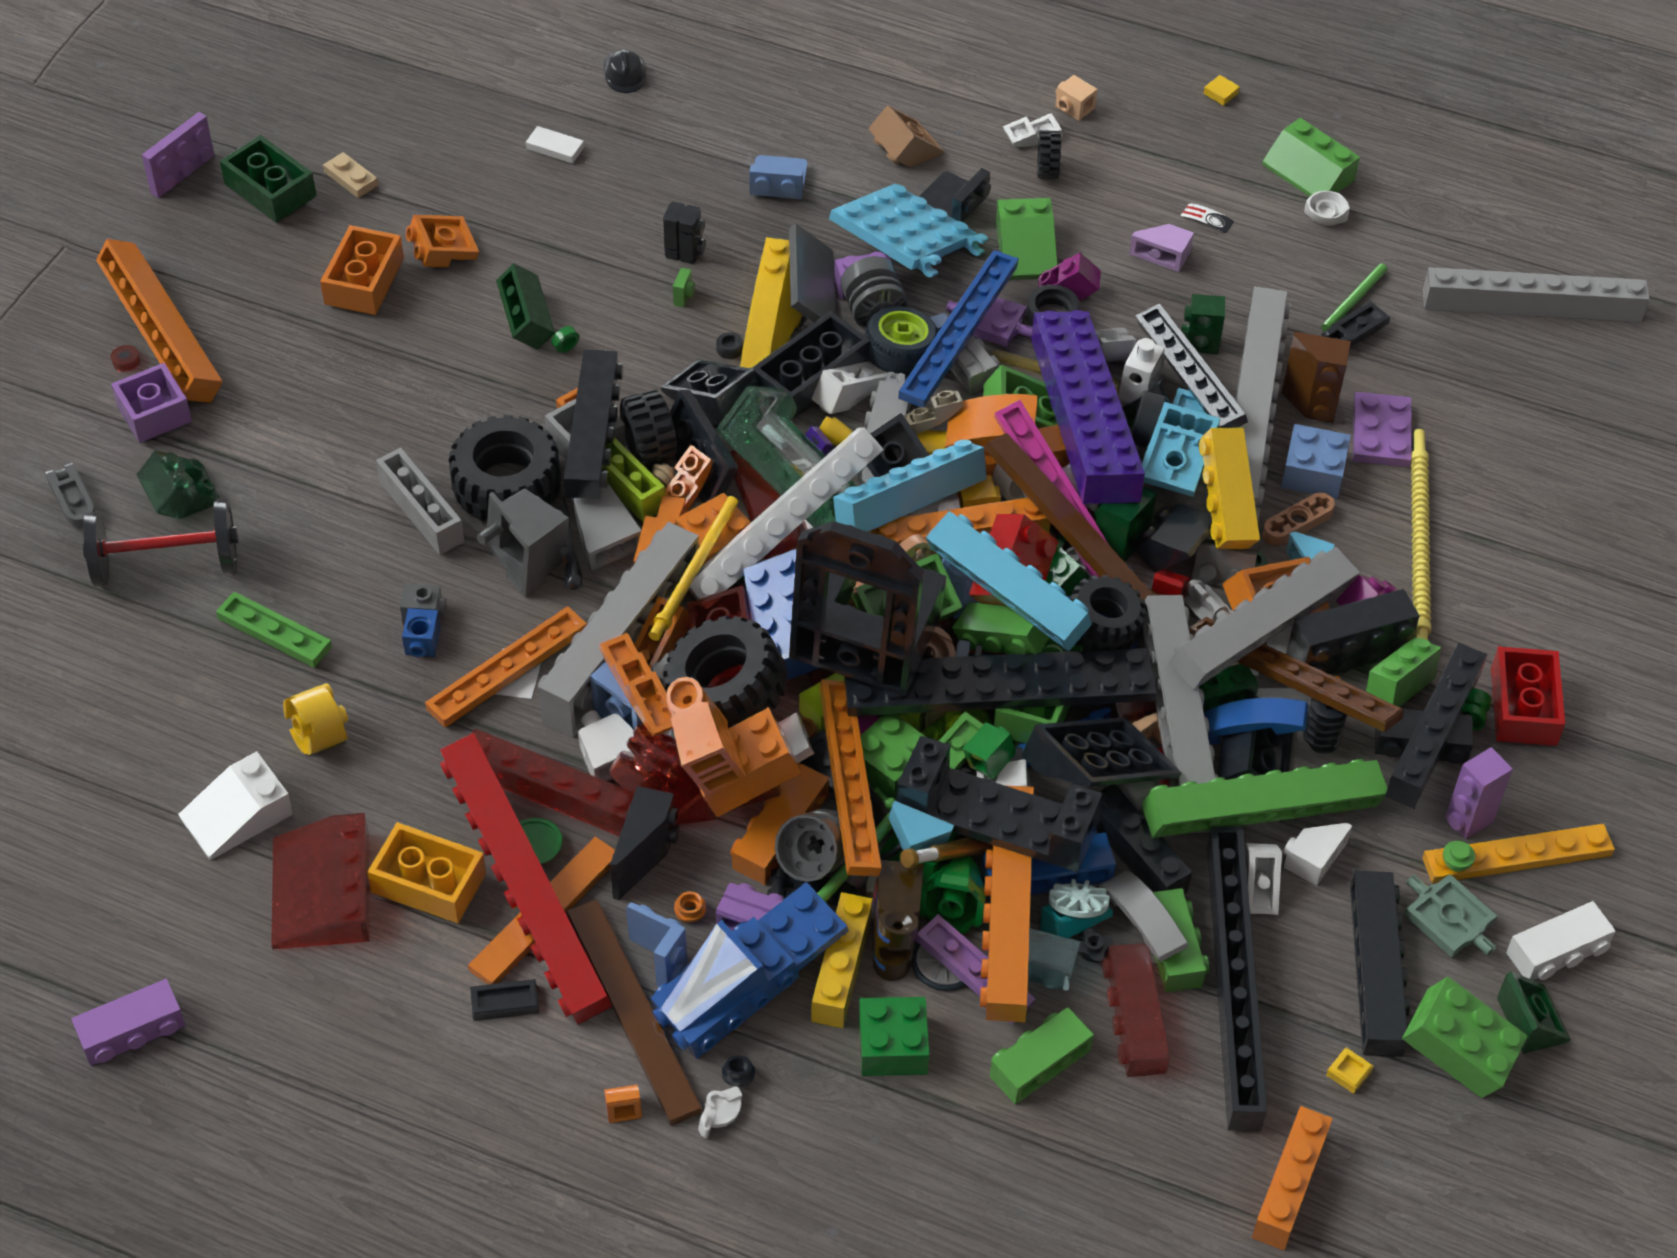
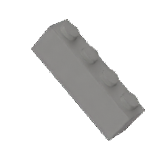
[376,448,465,555]

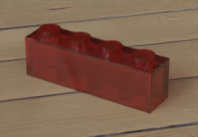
[1102,943,1170,1077]

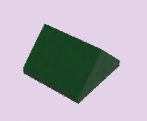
[1497,971,1571,1054]

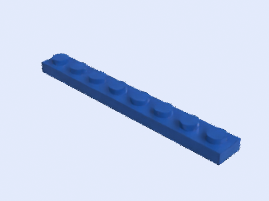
[898,250,1019,407]

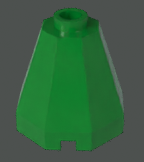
[919,856,986,935]

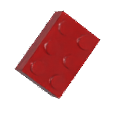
[969,514,1059,606]
[1491,646,1565,746]

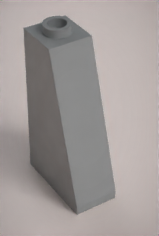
[571,484,642,571]

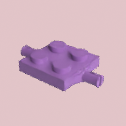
[946,297,1033,347]

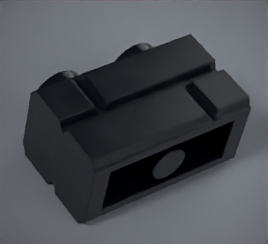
[663,201,706,264]

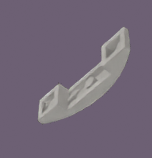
[1098,871,1188,962]

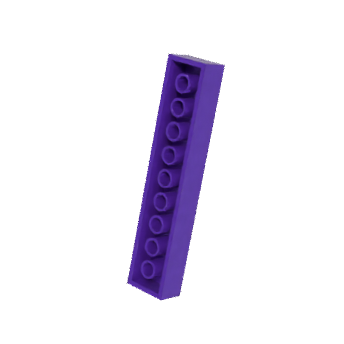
[1031,310,1145,504]

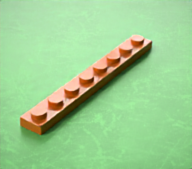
[819,679,882,877]

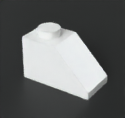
[1283,823,1352,886]
[1245,843,1282,915]

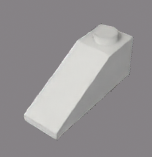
[812,361,888,414]

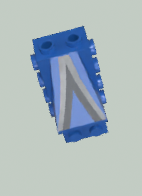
[651,882,849,1059]

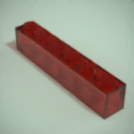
[472,728,635,837]

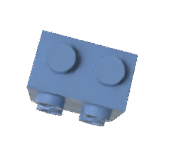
[749,155,807,199]
[626,903,688,987]

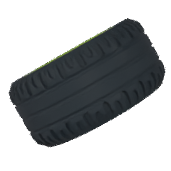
[865,306,938,375]

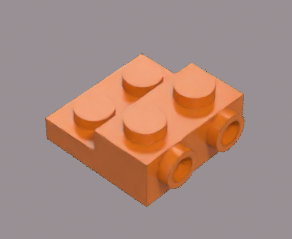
[406,215,479,268]

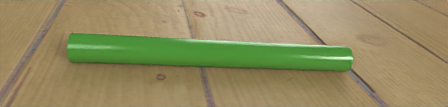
[1321,263,1387,332]

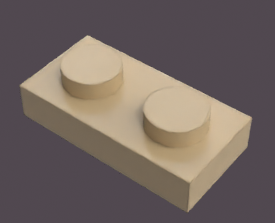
[323,152,378,198]

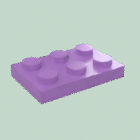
[142,112,215,198]
[1352,392,1411,467]

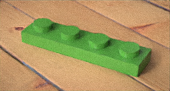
[216,592,332,668]

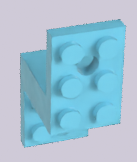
[1142,388,1220,497]

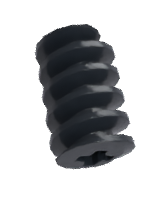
[1303,698,1347,754]

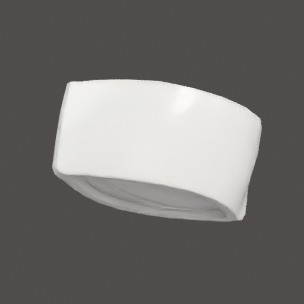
[1304,191,1350,226]

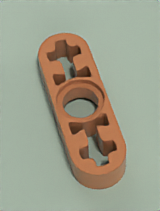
[1262,492,1335,546]

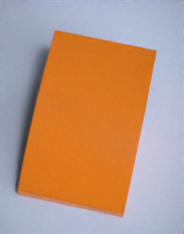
[945,394,1038,456]

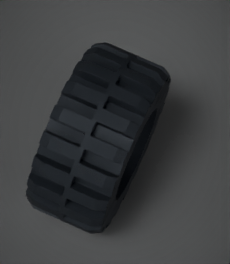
[448,415,561,521]
[663,616,788,728]

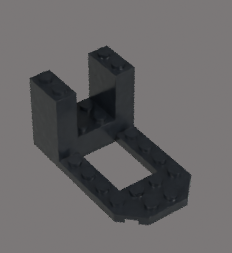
[789,521,947,696]

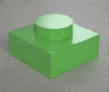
[673,268,695,307]

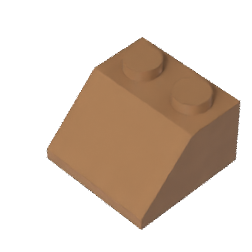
[868,105,944,167]

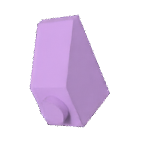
[1130,224,1194,272]

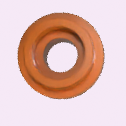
[674,891,706,923]

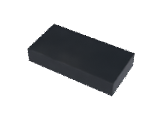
[470,979,539,1021]

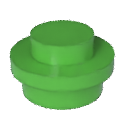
[1443,841,1475,872]

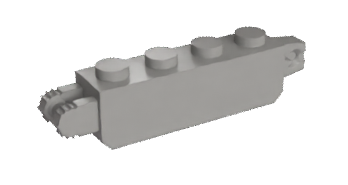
[858,372,911,484]

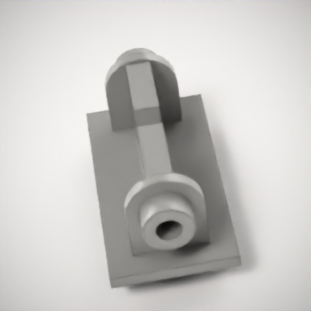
[1183,579,1234,621]

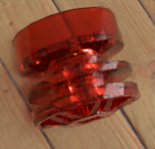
[609,724,685,795]

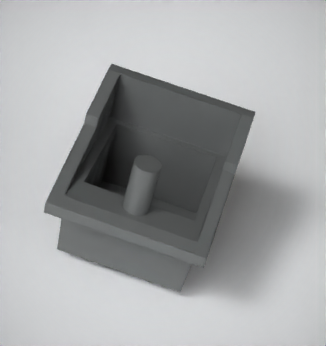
[477,488,569,597]

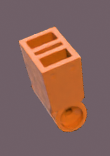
[666,677,747,796]

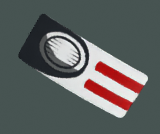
[1181,203,1234,234]

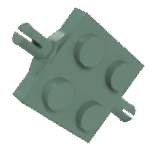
[1404,874,1497,958]

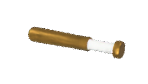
[900,837,993,869]

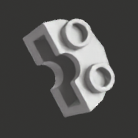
[1095,328,1136,363]

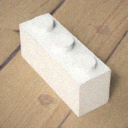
[1506,901,1616,980]

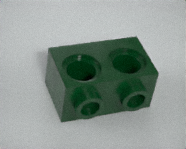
[1181,294,1225,355]
[1199,664,1259,713]

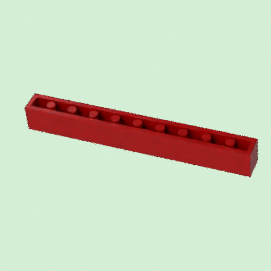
[439,733,613,1025]

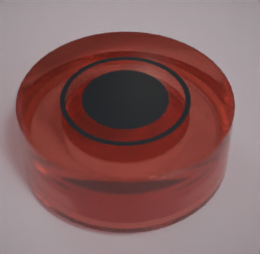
[110,345,140,372]

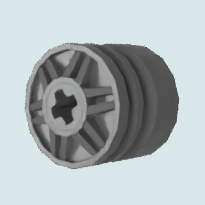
[841,256,908,329]
[775,808,845,882]

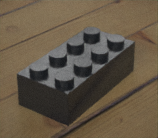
[751,311,870,421]
[1286,589,1420,674]

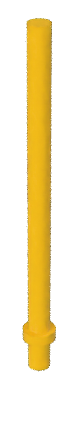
[649,496,738,641]

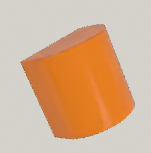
[604,1084,642,1123]

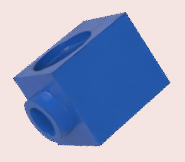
[402,608,441,657]

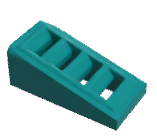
[1040,904,1113,942]

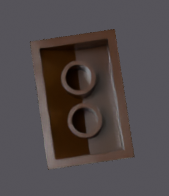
[1282,331,1351,423]

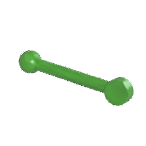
[872,786,896,810]

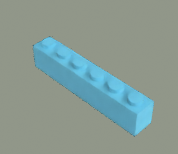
[833,440,986,532]
[925,511,1092,652]

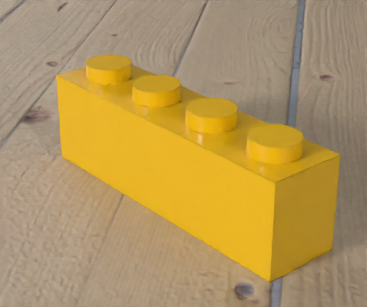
[1199,428,1260,550]
[811,892,873,1028]

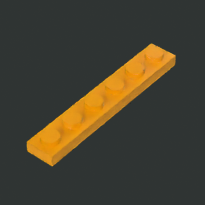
[1422,824,1615,884]

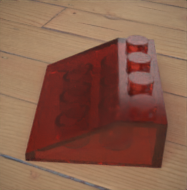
[271,813,370,950]

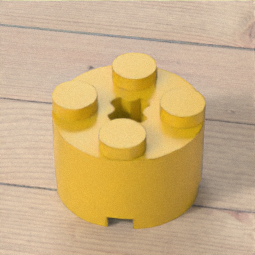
[283,683,348,756]

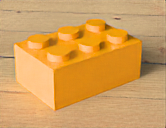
[367,822,487,924]

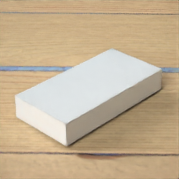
[525,126,584,164]

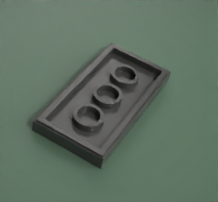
[789,223,836,323]

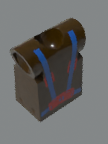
[873,860,924,981]

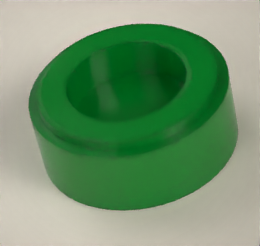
[551,326,580,353]

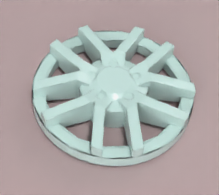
[1049,879,1110,918]

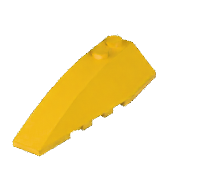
[740,237,803,368]

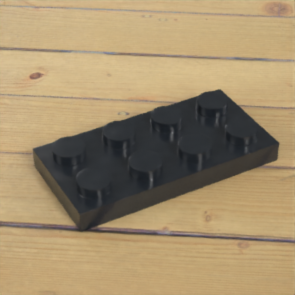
[670,390,739,503]

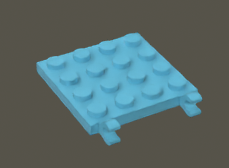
[829,184,988,277]

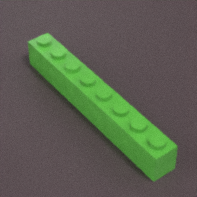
[1142,759,1387,838]

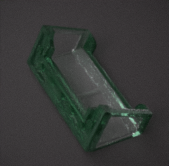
[716,386,857,528]

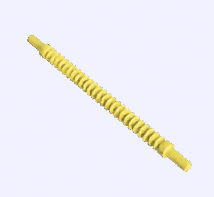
[1411,429,1431,640]

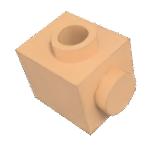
[1055,75,1097,121]

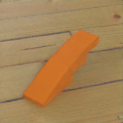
[599,633,673,737]

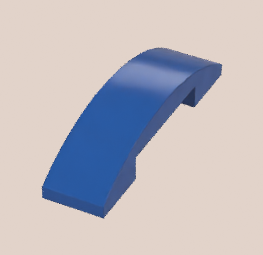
[1204,698,1309,745]

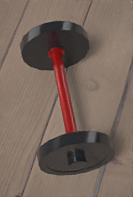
[83,498,239,586]

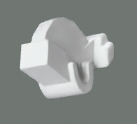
[698,1086,742,1138]

